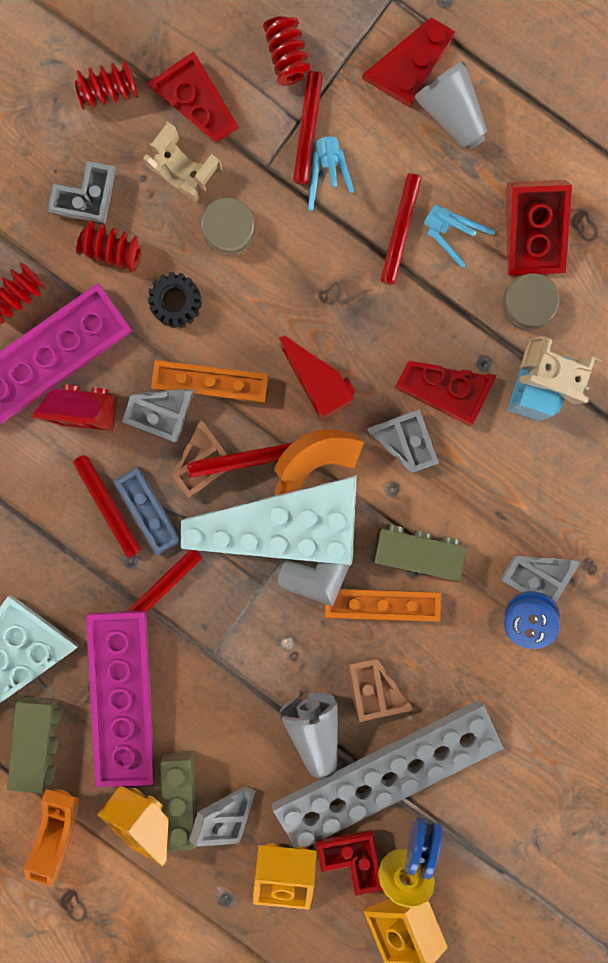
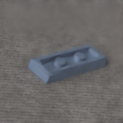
[113,467,181,555]

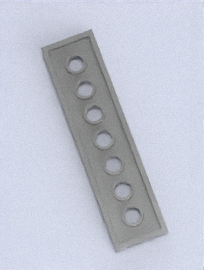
[272,699,504,849]

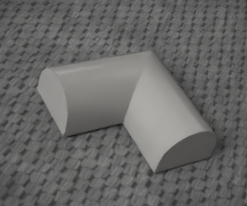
[47,161,116,225]
[278,554,354,607]

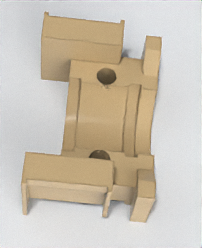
[143,121,223,203]
[518,336,602,404]

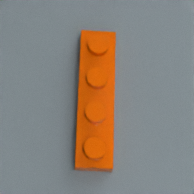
[151,360,269,404]
[325,588,441,622]

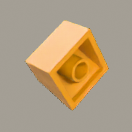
[97,786,169,866]
[253,843,316,910]
[363,899,448,963]

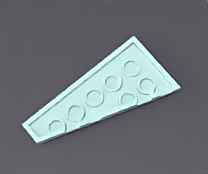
[181,475,357,565]
[0,595,80,703]

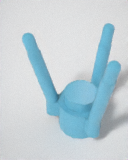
[308,137,354,211]
[424,204,496,268]

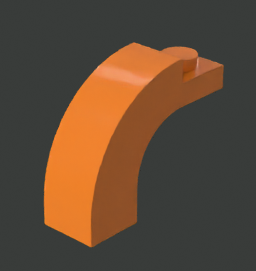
[274,429,364,496]
[24,789,79,887]

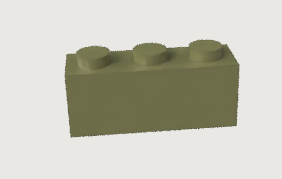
[372,524,467,582]
[7,696,61,793]
[160,751,197,851]

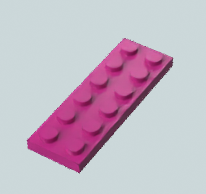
[0,283,133,425]
[86,610,155,787]

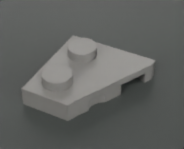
[122,388,195,442]
[367,409,439,473]
[500,555,580,603]
[189,786,256,846]

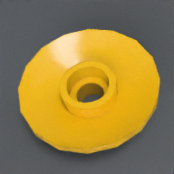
[378,849,435,908]

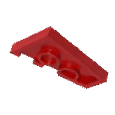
[362,17,455,108]
[147,51,239,144]
[394,361,497,427]

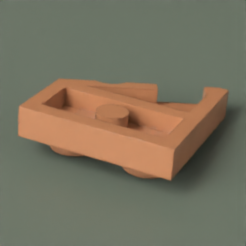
[171,420,228,499]
[347,657,413,722]

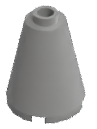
[414,61,487,150]
[280,693,338,779]

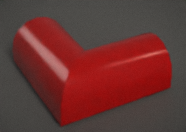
[316,829,383,896]

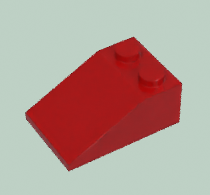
[506,180,572,275]
[279,335,355,421]
[33,384,117,431]

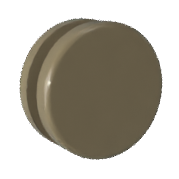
[201,197,255,256]
[502,273,559,330]

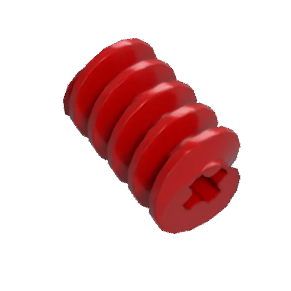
[263,16,311,86]
[75,60,139,110]
[76,220,141,273]
[0,262,47,325]

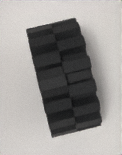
[148,272,202,328]

